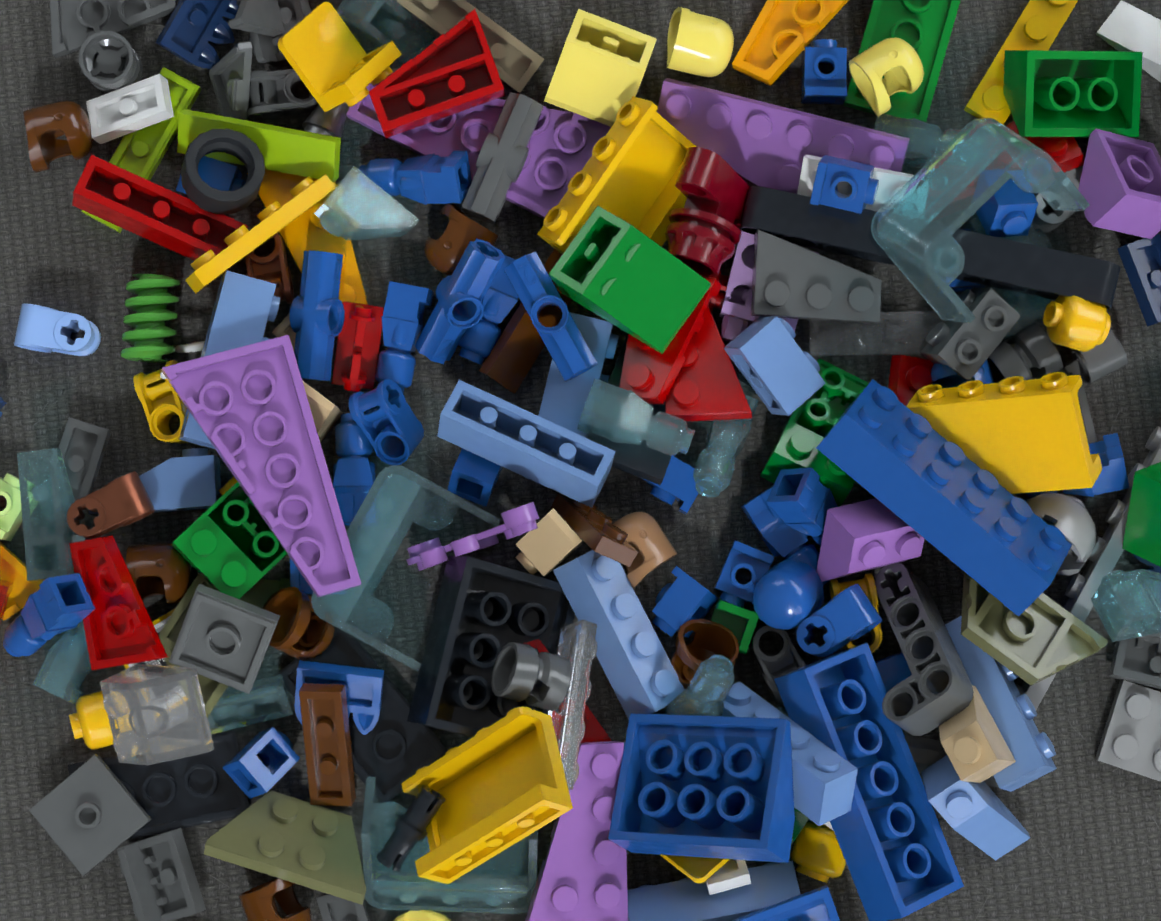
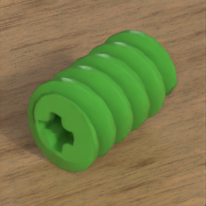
[121,274,181,363]

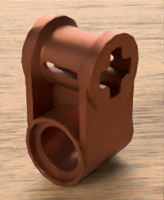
[245,227,295,304]
[67,472,155,539]

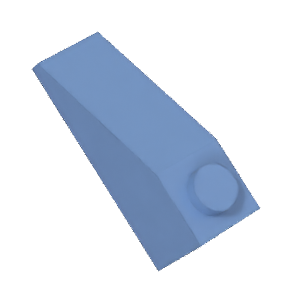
[88,448,222,517]
[921,755,1030,861]

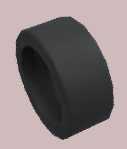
[181,129,265,214]

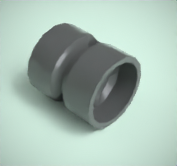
[79,31,143,94]
[987,323,1063,383]
[491,642,571,711]

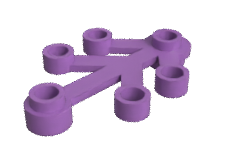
[406,502,539,571]

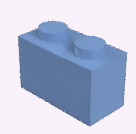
[723,316,826,416]

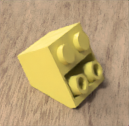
[544,9,657,127]

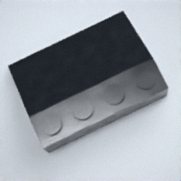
[407,556,575,737]

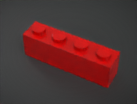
[72,155,249,274]

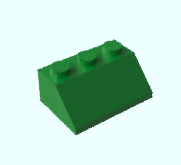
[1003,50,1143,137]

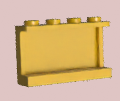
[537,96,696,255]
[906,372,1102,494]
[401,707,573,884]

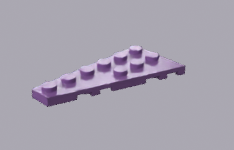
[657,78,910,194]
[346,80,611,219]
[161,335,361,598]
[525,741,628,921]

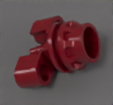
[665,147,750,278]

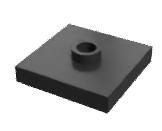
[169,584,280,694]
[29,754,152,876]

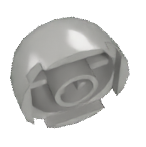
[1026,492,1096,576]

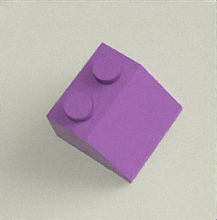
[1078,129,1161,239]
[816,498,925,582]

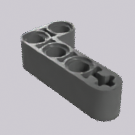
[875,563,974,736]

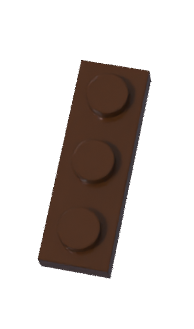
[551,493,638,567]
[299,683,356,807]

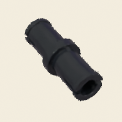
[376,785,446,872]

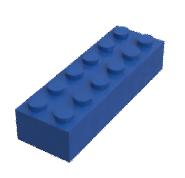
[816,379,1072,617]
[774,643,964,921]

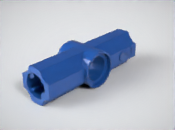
[415,238,505,364]
[290,250,345,381]
[504,251,598,382]

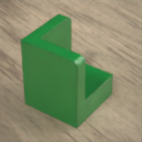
[710,600,759,655]

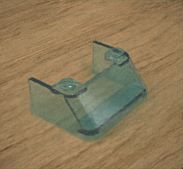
[871,118,1090,323]
[311,465,501,672]
[361,777,539,914]

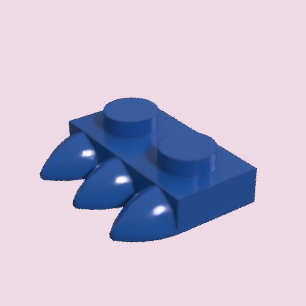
[294,660,384,735]

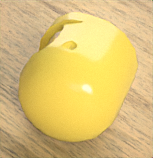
[666,7,734,77]
[848,37,924,117]

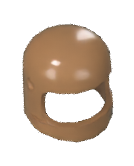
[612,512,678,589]

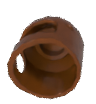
[23,101,93,172]
[424,204,499,276]
[126,543,193,605]
[262,587,335,660]
[671,619,739,697]
[238,878,312,921]

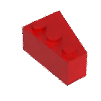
[369,9,504,138]

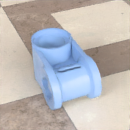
[14,303,101,356]

